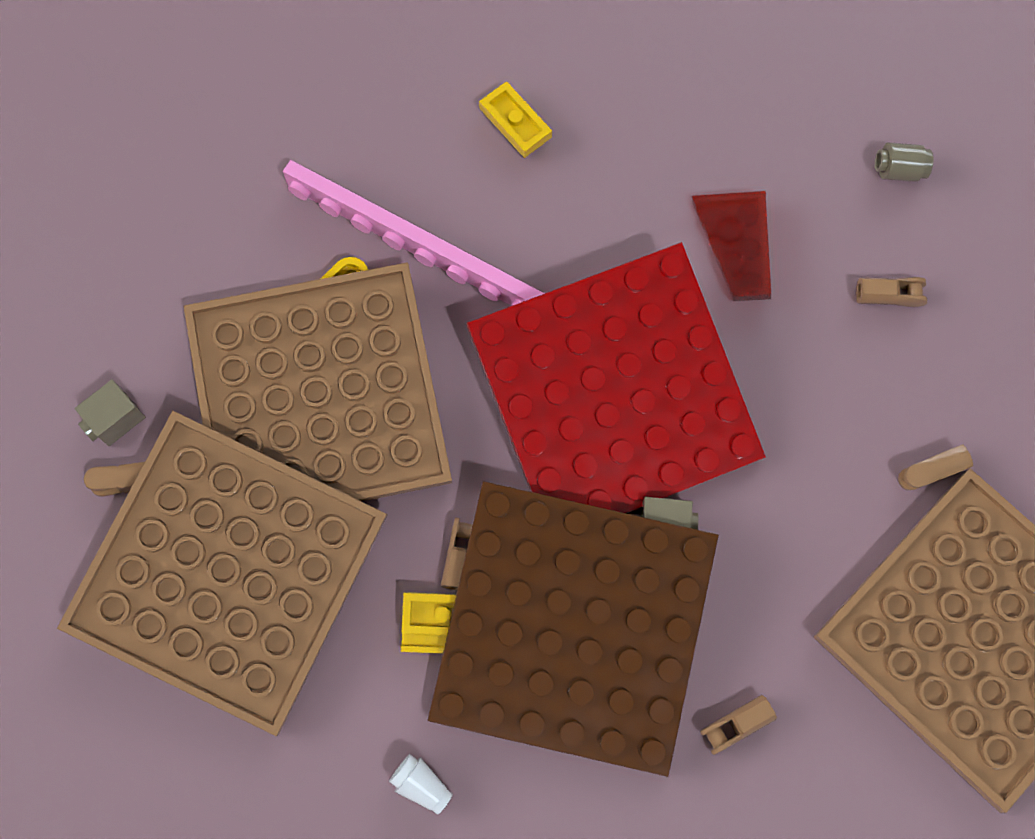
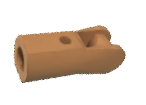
[856,277,927,307]
[898,444,973,490]
[83,462,145,497]
[441,517,473,591]
[700,695,777,755]

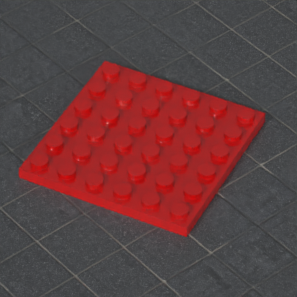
[466,242,766,513]

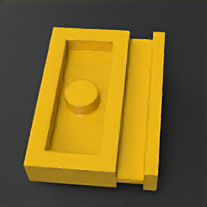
[401,592,457,654]

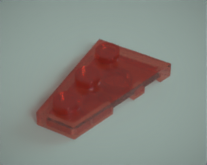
[692,191,772,301]

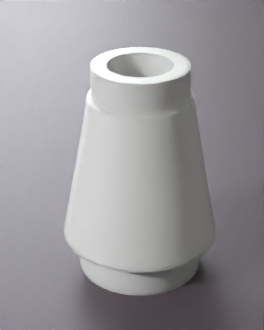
[389,754,453,815]

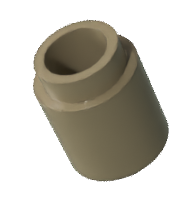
[875,142,934,182]

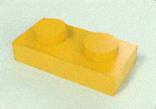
[479,81,552,158]

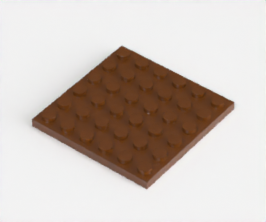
[427,481,719,777]

